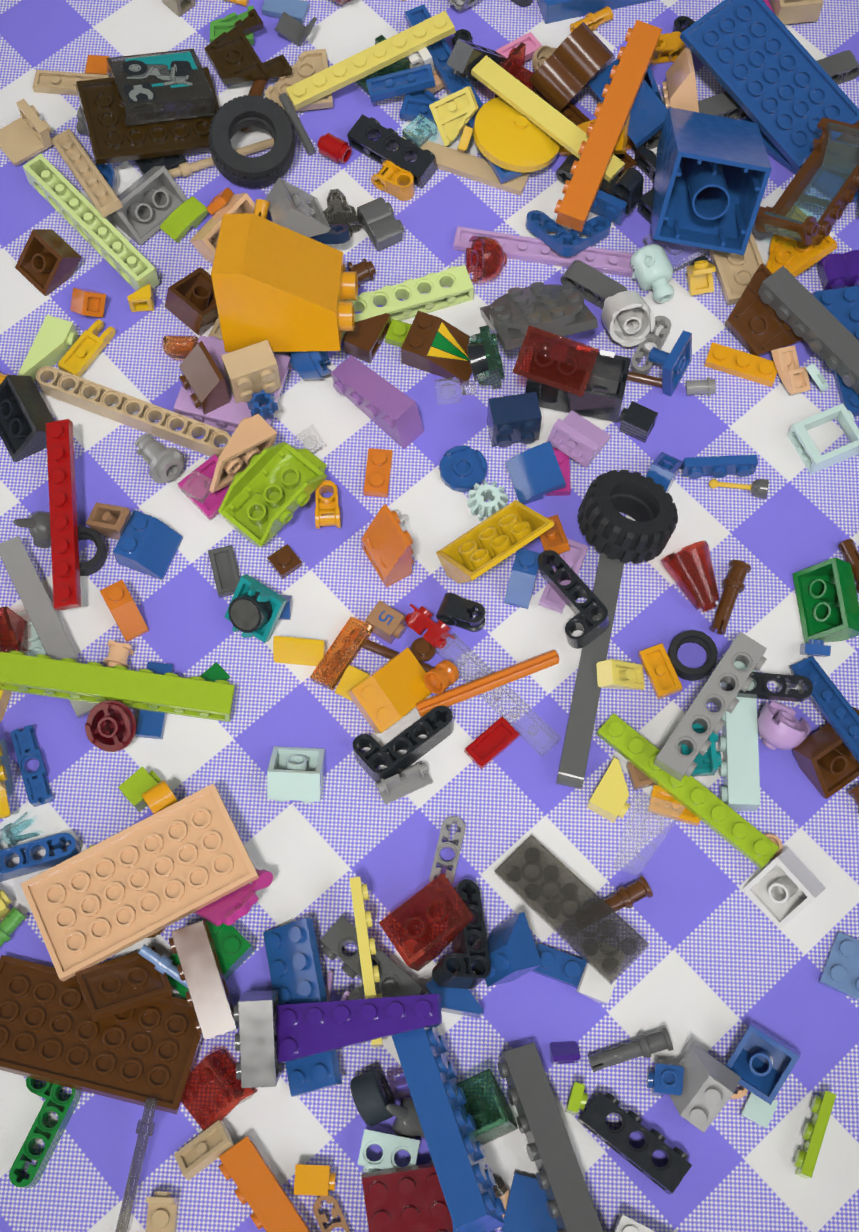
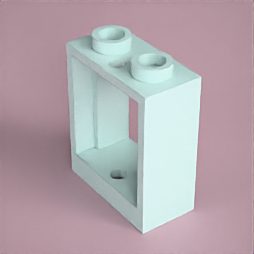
[787,403,859,474]

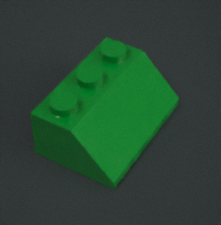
[793,557,859,643]

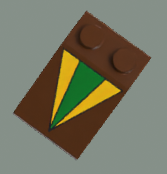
[401,311,475,385]

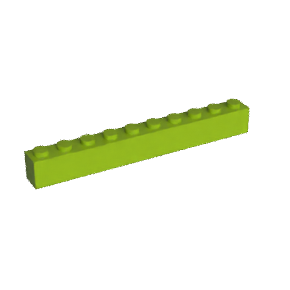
[0,651,235,722]

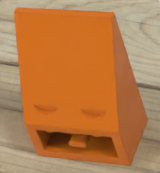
[361,504,414,588]

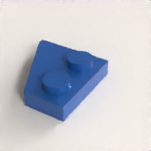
[400,90,440,127]

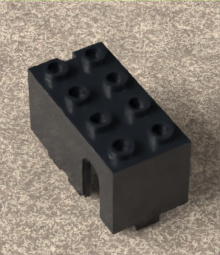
[525,341,631,422]

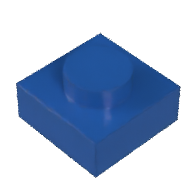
[800,639,831,657]

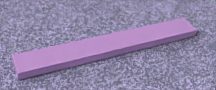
[453,226,634,278]

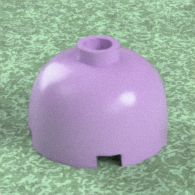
[757,701,811,750]

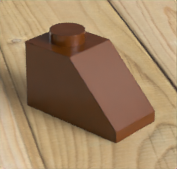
[343,313,391,364]

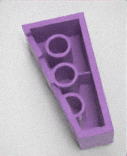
[331,355,424,449]

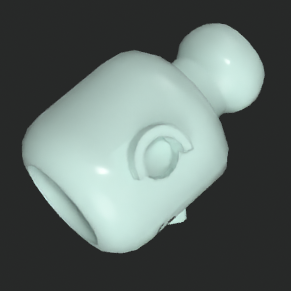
[630,244,674,303]

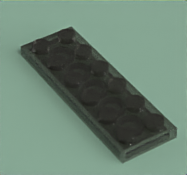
[494,834,649,985]

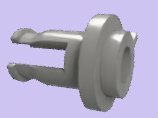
[135,433,184,483]

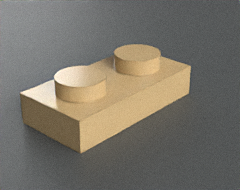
[174,1120,234,1180]

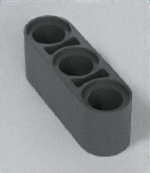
[560,260,628,309]

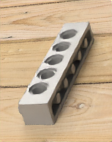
[654,632,767,781]

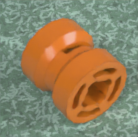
[424,660,459,694]

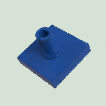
[648,330,692,396]

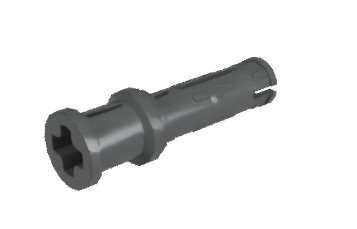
[588,1026,673,1073]

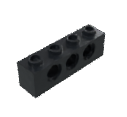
[347,114,438,189]
[578,1092,692,1194]

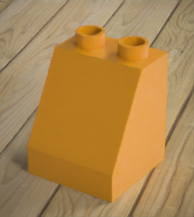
[211,213,358,352]

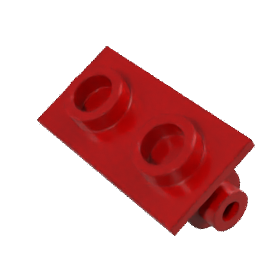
[405,604,455,649]

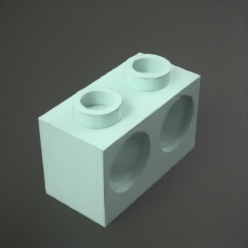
[357,1129,420,1173]

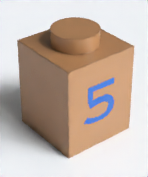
[365,600,406,644]

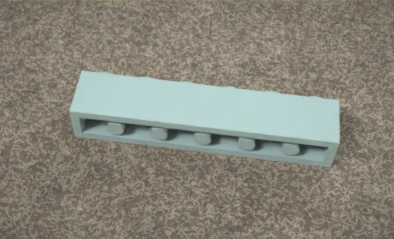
[716,654,761,811]

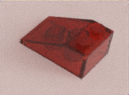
[379,873,474,971]

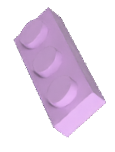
[539,538,589,614]

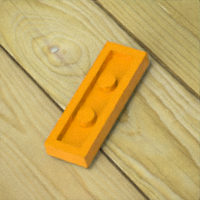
[704,342,777,387]

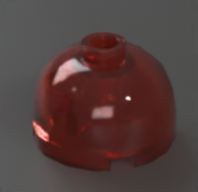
[465,235,507,283]

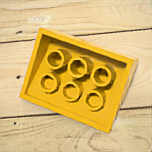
[436,500,555,584]

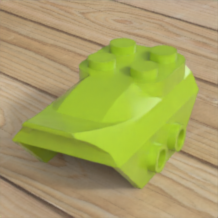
[218,441,327,547]

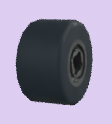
[350,1068,395,1126]

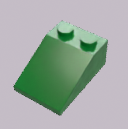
[166,919,255,1000]

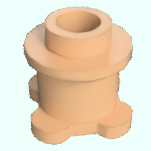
[103,640,134,668]

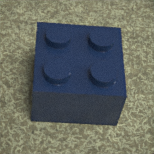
[487,392,542,447]

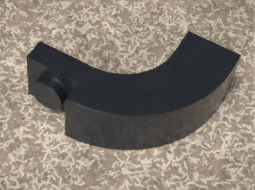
[634,145,656,224]

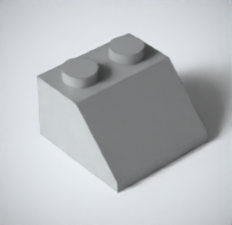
[669,1043,741,1133]

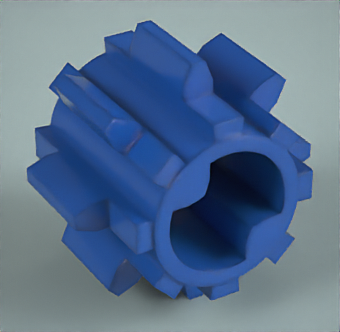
[247,390,279,420]

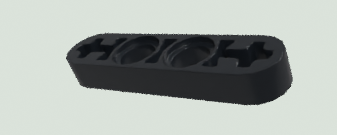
[722,672,813,702]

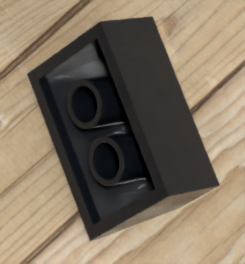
[0,375,55,462]

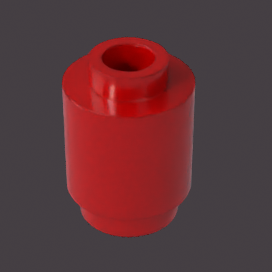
[317,133,352,164]

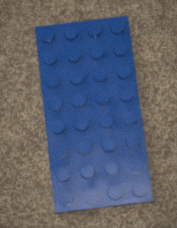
[680,0,859,171]

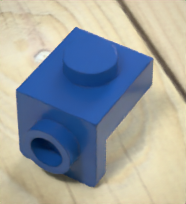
[647,1063,684,1097]

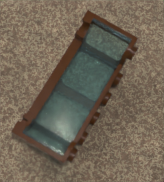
[755,117,859,245]

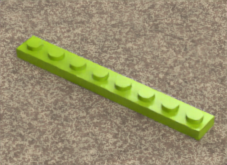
[596,713,780,870]

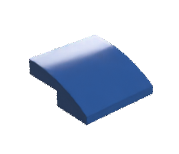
[505,441,566,505]

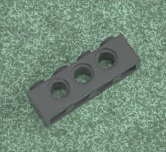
[320,916,423,998]

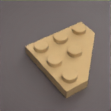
[265,49,333,112]

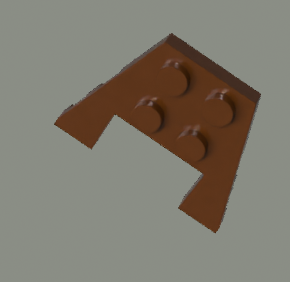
[725,263,805,357]

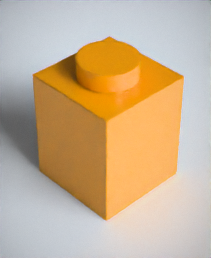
[294,1164,336,1196]

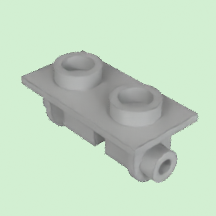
[375,761,433,805]

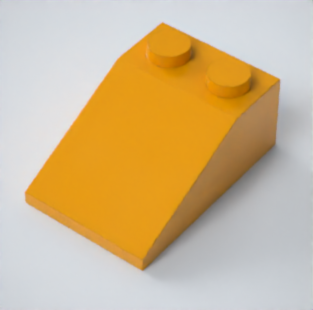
[346,647,432,733]

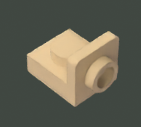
[146,1191,179,1232]

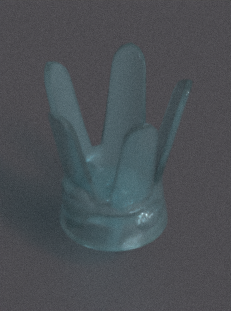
[0,812,40,848]

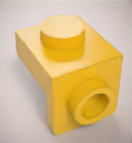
[687,260,716,296]

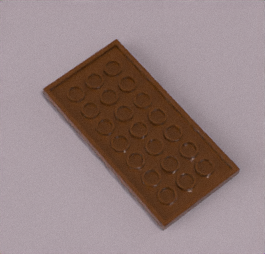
[0,955,203,1114]

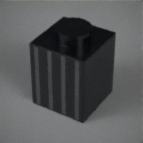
[618,401,658,443]

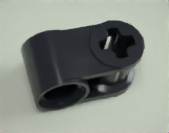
[436,593,485,632]

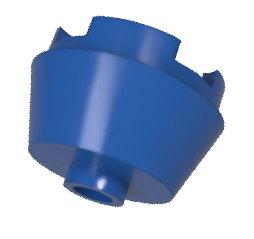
[290,351,332,380]

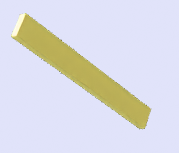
[471,56,625,183]

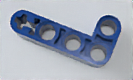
[0,833,81,882]

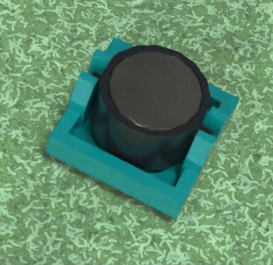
[224,574,287,643]

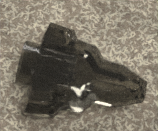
[323,188,365,238]

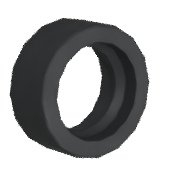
[78,526,107,576]
[668,630,718,681]

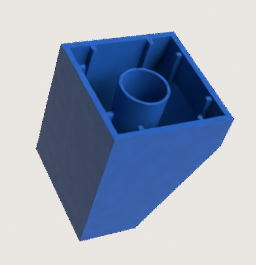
[651,107,772,255]

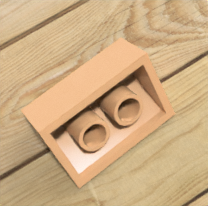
[662,47,699,112]
[190,193,268,264]

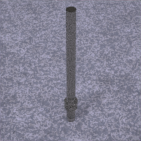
[115,1097,158,1232]

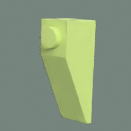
[18,315,78,381]

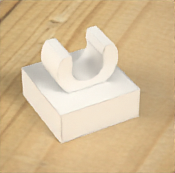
[408,47,435,72]

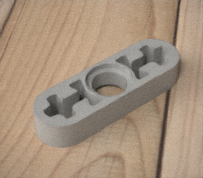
[630,316,671,375]
[429,817,465,894]

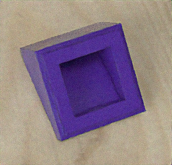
[549,1041,581,1064]

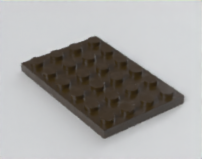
[76,67,220,165]

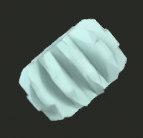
[467,480,508,521]

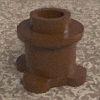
[347,258,376,288]

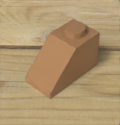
[86,502,131,540]

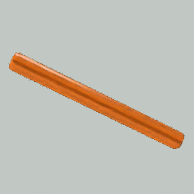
[416,650,560,717]

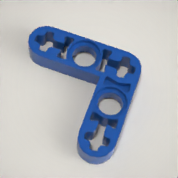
[525,210,611,257]

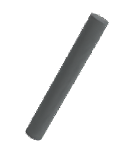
[279,93,316,156]

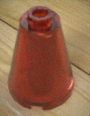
[661,540,720,613]

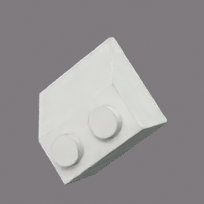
[743,848,826,930]

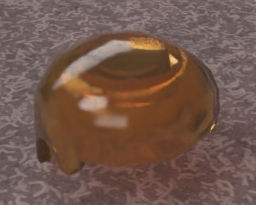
[162,336,198,361]

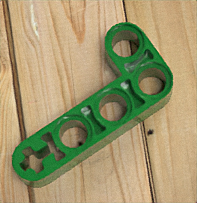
[9,1077,81,1189]

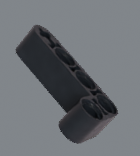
[556,154,644,214]
[537,550,610,649]
[352,706,454,783]
[432,879,491,989]

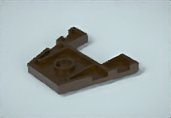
[204,9,293,85]

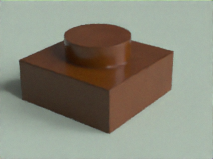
[267,544,302,579]

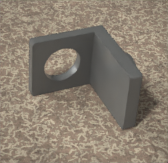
[275,12,317,46]

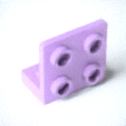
[546,411,611,468]

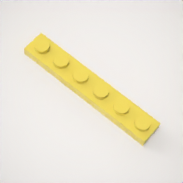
[349,876,388,1048]

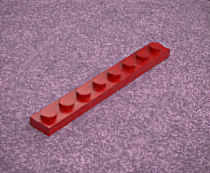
[46,419,82,611]

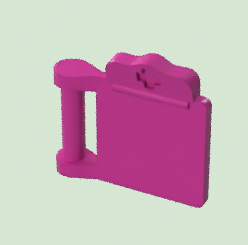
[194,868,273,926]

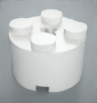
[601,291,655,347]

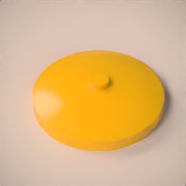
[473,97,561,173]

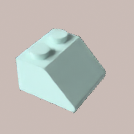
[267,746,325,803]

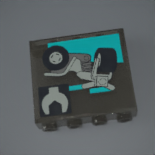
[107,48,215,126]

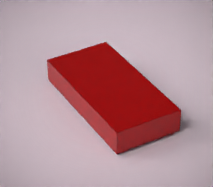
[464,716,520,770]

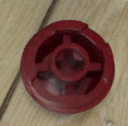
[85,700,136,752]

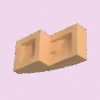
[771,345,811,395]

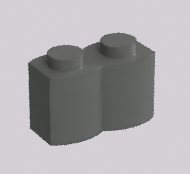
[357,197,404,251]

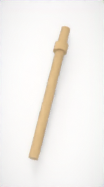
[167,138,274,178]

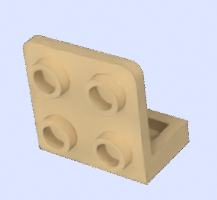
[0,98,53,166]

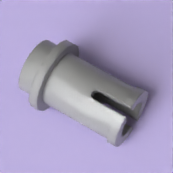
[686,377,716,396]

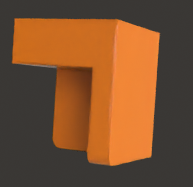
[70,287,106,318]

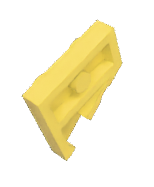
[429,86,479,146]

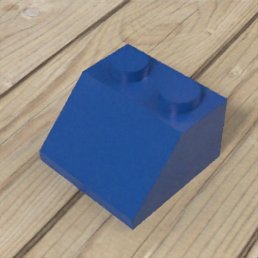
[113,510,183,581]
[485,912,542,987]
[726,1021,801,1105]

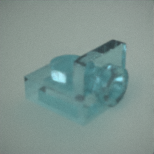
[402,114,437,148]

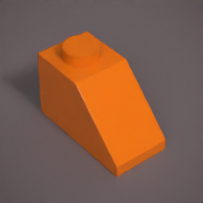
[100,580,149,642]

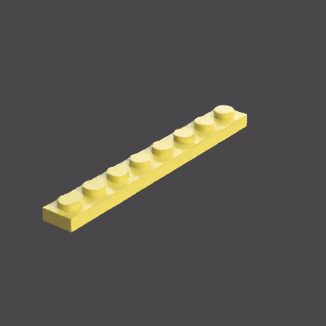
[286,11,456,110]

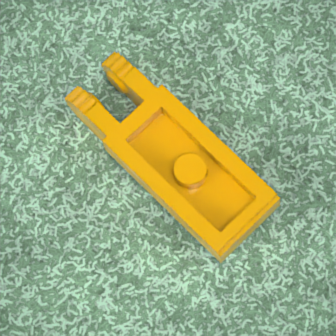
[57,319,116,377]

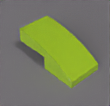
[159,196,209,243]

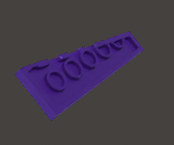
[276,994,442,1063]

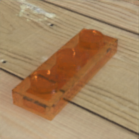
[310,617,374,691]

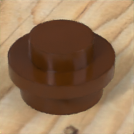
[410,637,436,662]

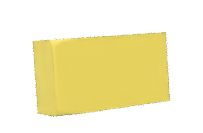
[596,659,645,690]

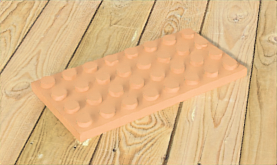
[21,783,259,982]

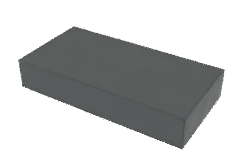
[208,545,240,598]

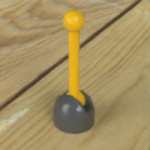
[709,479,769,499]

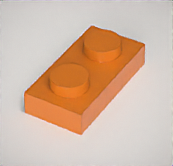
[363,448,393,498]
[539,514,570,554]

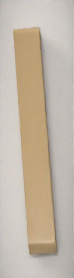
[36,366,231,458]

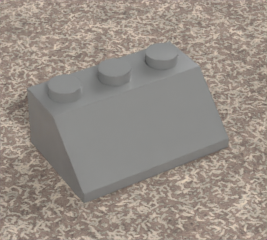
[109,166,187,245]
[265,177,331,237]

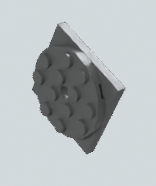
[480,282,598,351]

